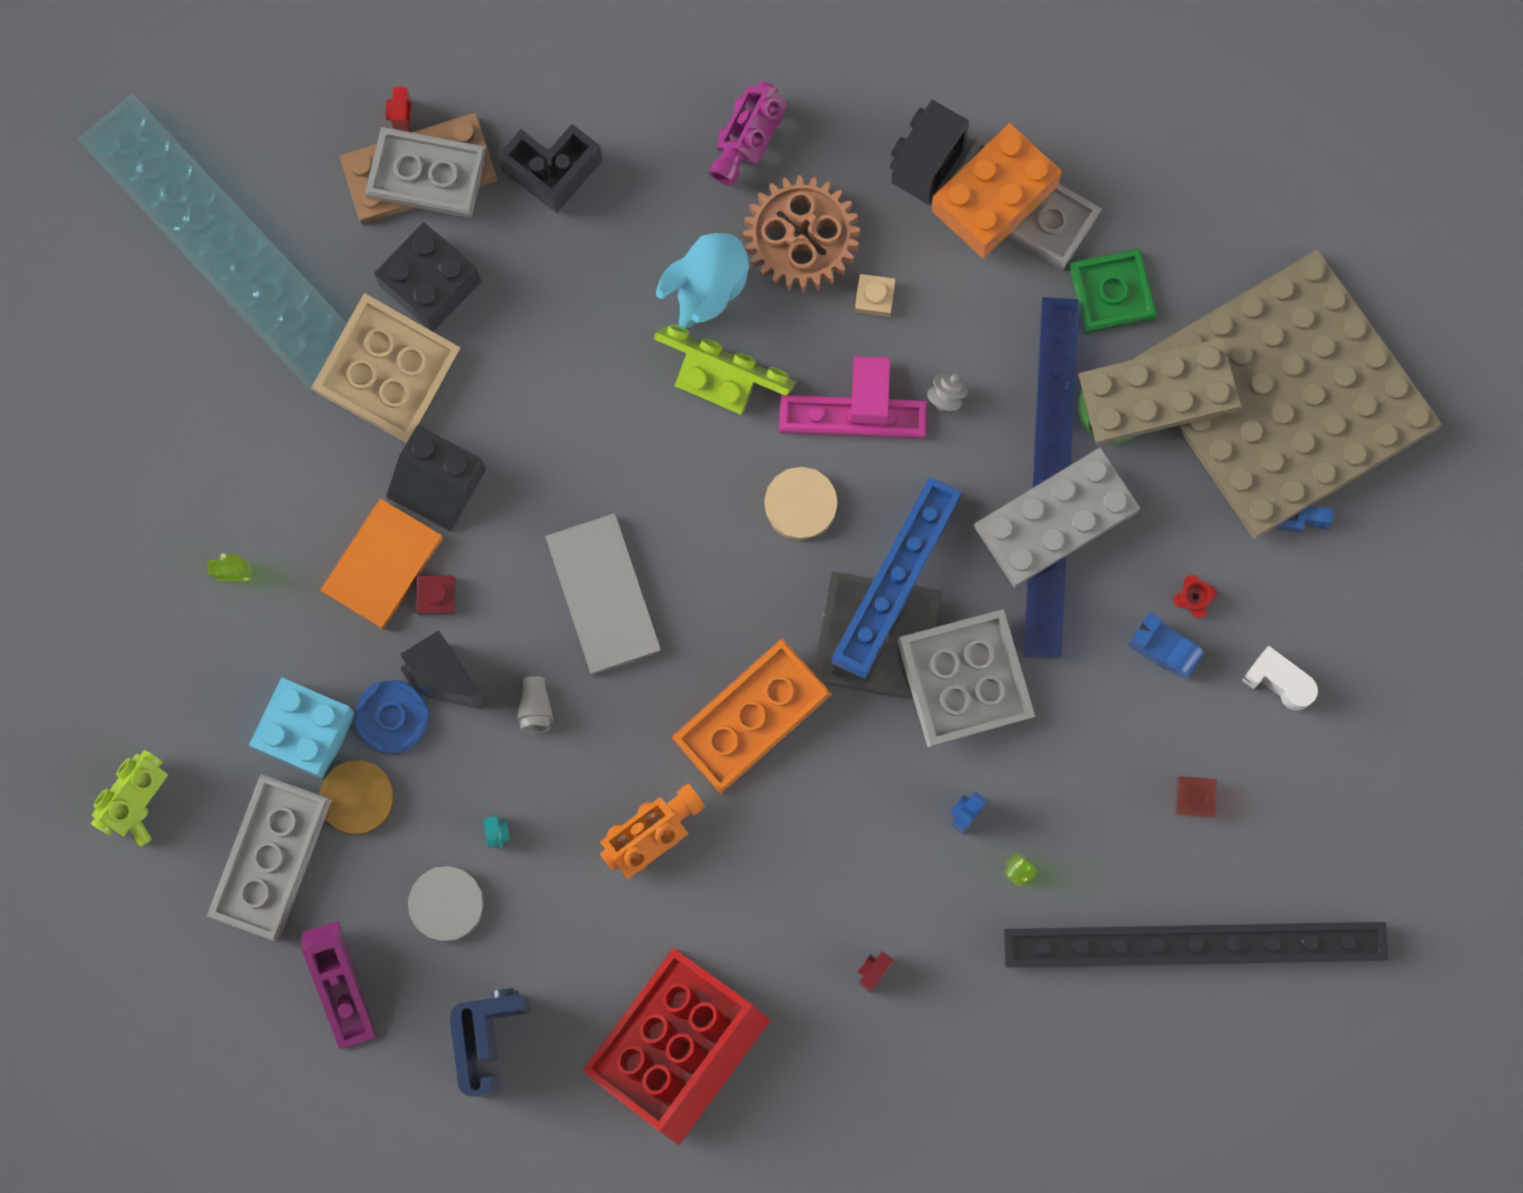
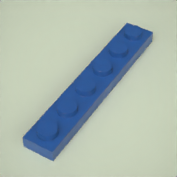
[831,477,962,679]

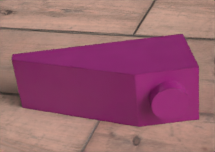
[302,920,376,1050]

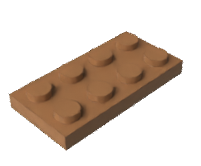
[339,113,498,225]

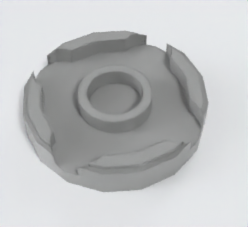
[408,866,484,942]

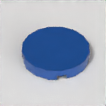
[354,680,430,755]

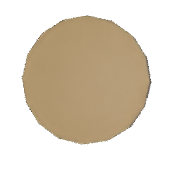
[764,467,838,541]

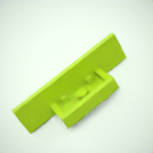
[653,324,797,415]

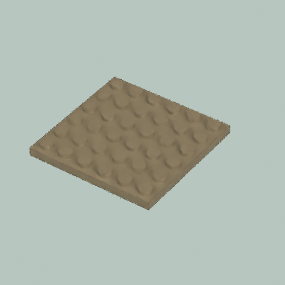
[1133,249,1442,540]

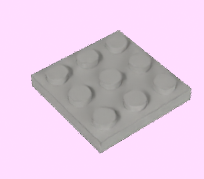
[896,609,1035,747]

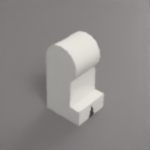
[1241,645,1318,711]

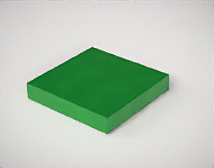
[1069,248,1157,334]

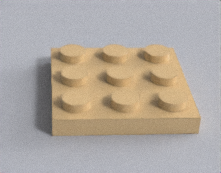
[310,293,461,443]

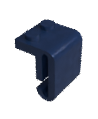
[450,988,530,1098]

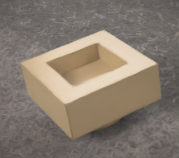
[855,274,895,317]

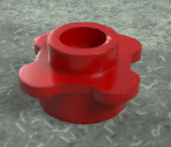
[1173,575,1217,619]

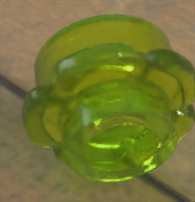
[1004,852,1039,887]

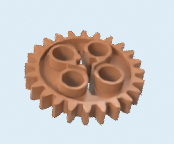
[743,175,860,293]

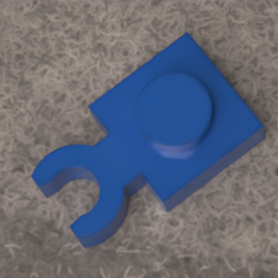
[950,792,988,834]

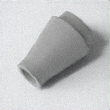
[517,676,554,734]

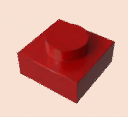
[385,86,412,132]

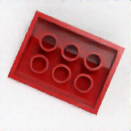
[582,948,771,1145]

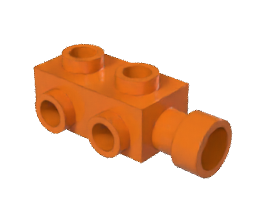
[599,783,706,879]

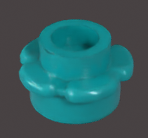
[483,813,510,850]

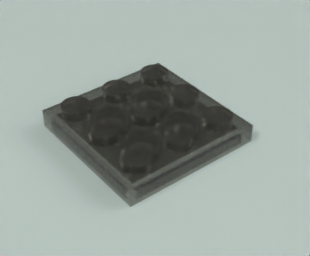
[814,571,941,700]

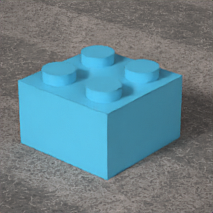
[249,677,355,780]

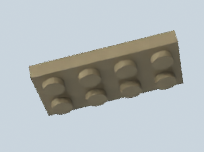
[1078,337,1241,446]

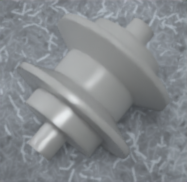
[927,373,968,411]

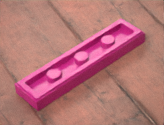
[779,395,927,439]

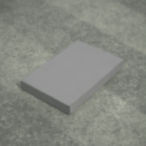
[365,127,488,218]

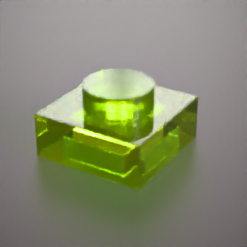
[208,553,252,582]

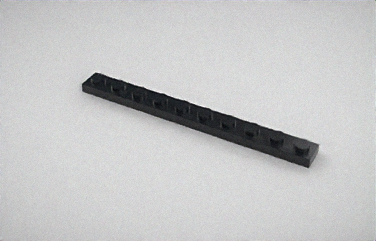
[1003,922,1388,968]

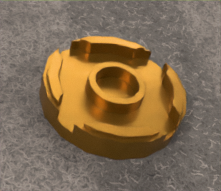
[319,760,395,835]

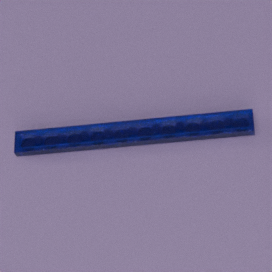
[1023,297,1079,659]

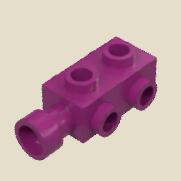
[708,81,788,186]

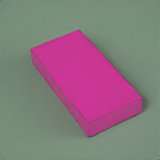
[851,356,890,424]

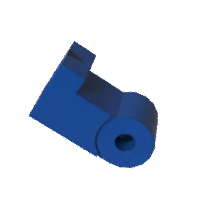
[1128,612,1204,679]

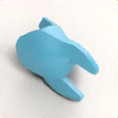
[656,233,749,329]

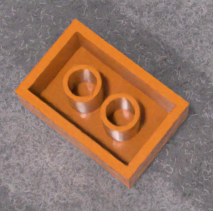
[931,123,1062,259]

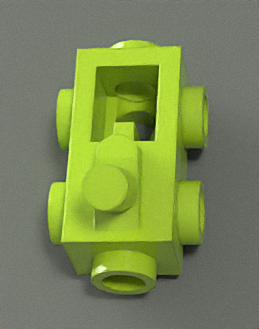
[91,749,168,846]

